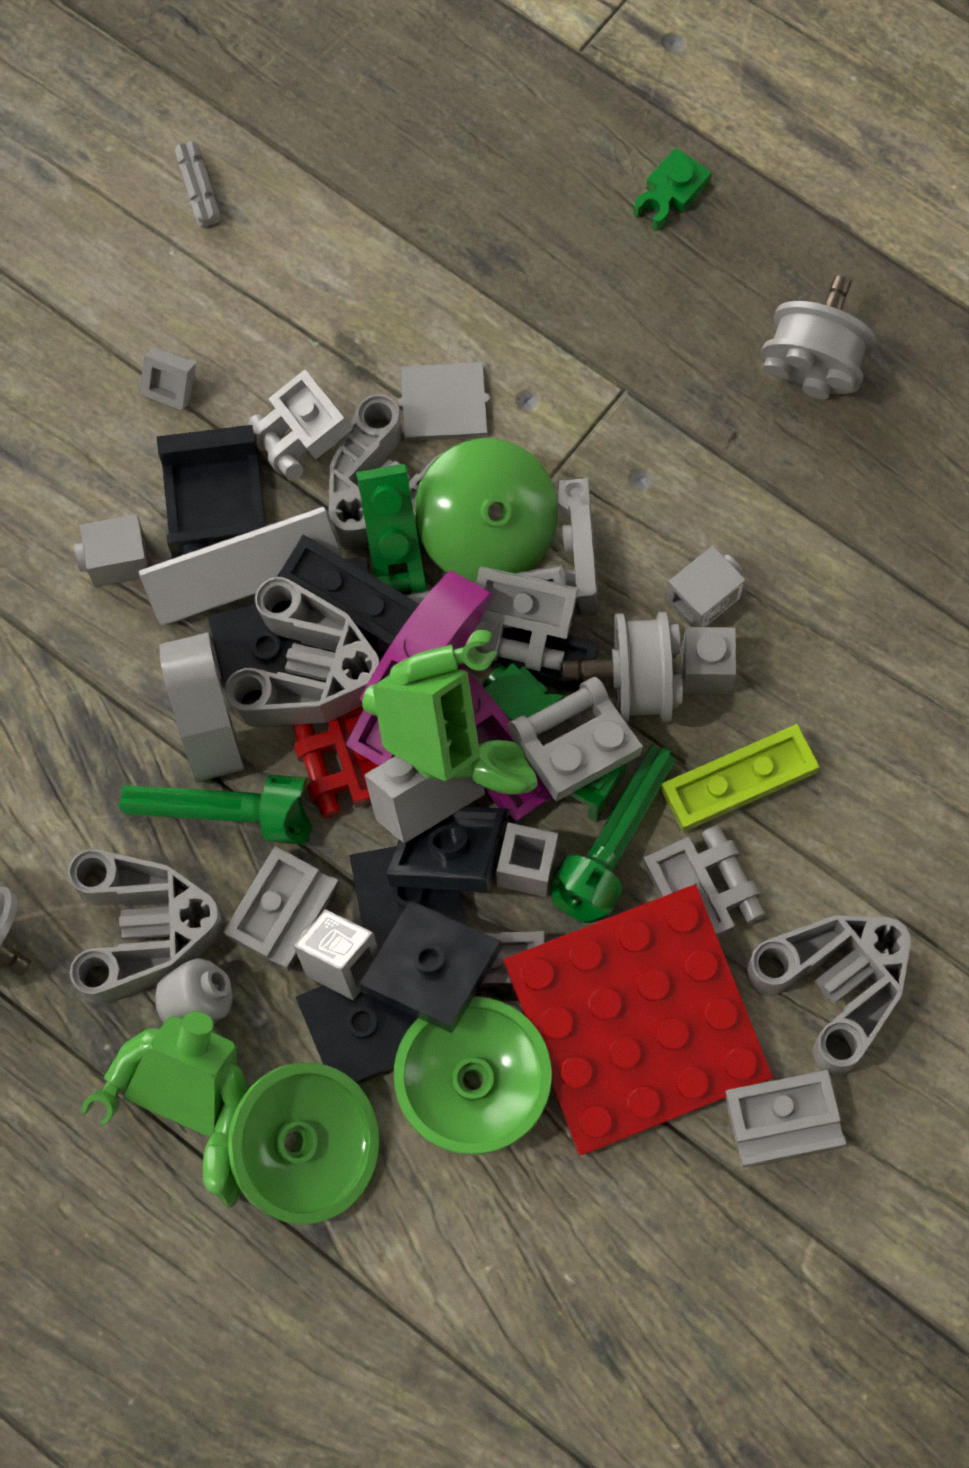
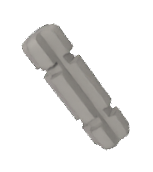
[175,141,221,228]

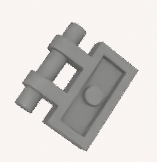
[248,370,354,480]
[474,566,579,671]
[642,825,766,938]

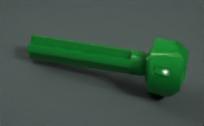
[551,744,676,923]
[119,775,313,845]

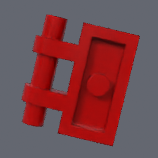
[292,706,378,819]

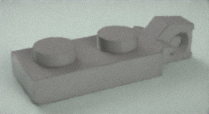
[558,478,600,615]

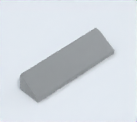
[139,506,343,625]

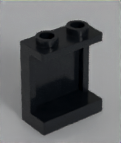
[156,425,266,559]

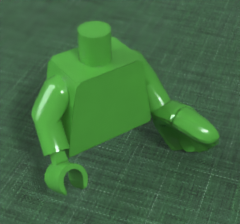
[362,630,538,794]
[82,1011,249,1208]

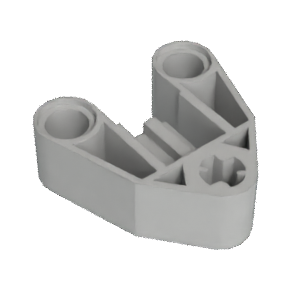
[328,394,443,549]
[224,577,380,727]
[159,632,245,783]
[68,849,224,1005]
[746,915,911,1076]

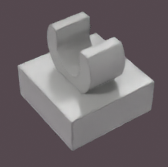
[140,347,197,411]

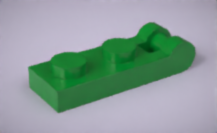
[356,464,427,594]

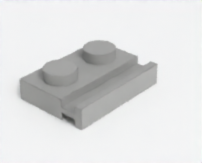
[223,846,340,972]
[725,1070,846,1168]

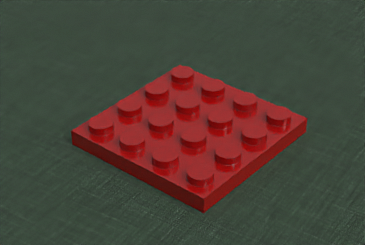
[502,884,773,1156]

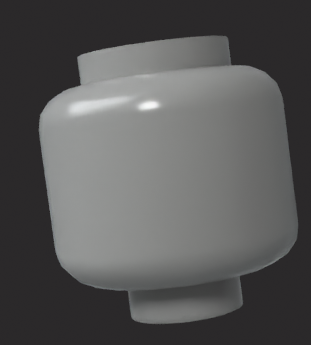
[155,958,233,1024]

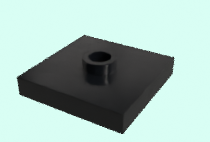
[207,600,324,711]
[386,806,511,893]
[349,846,466,950]
[359,900,502,1033]
[295,985,417,1084]

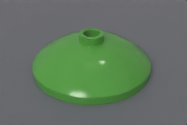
[414,438,558,582]
[394,997,552,1155]
[228,1062,379,1224]

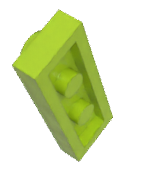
[661,724,820,833]

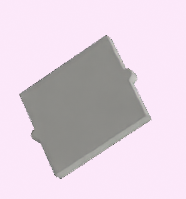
[398,362,490,441]

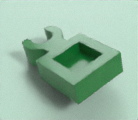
[633,147,712,231]

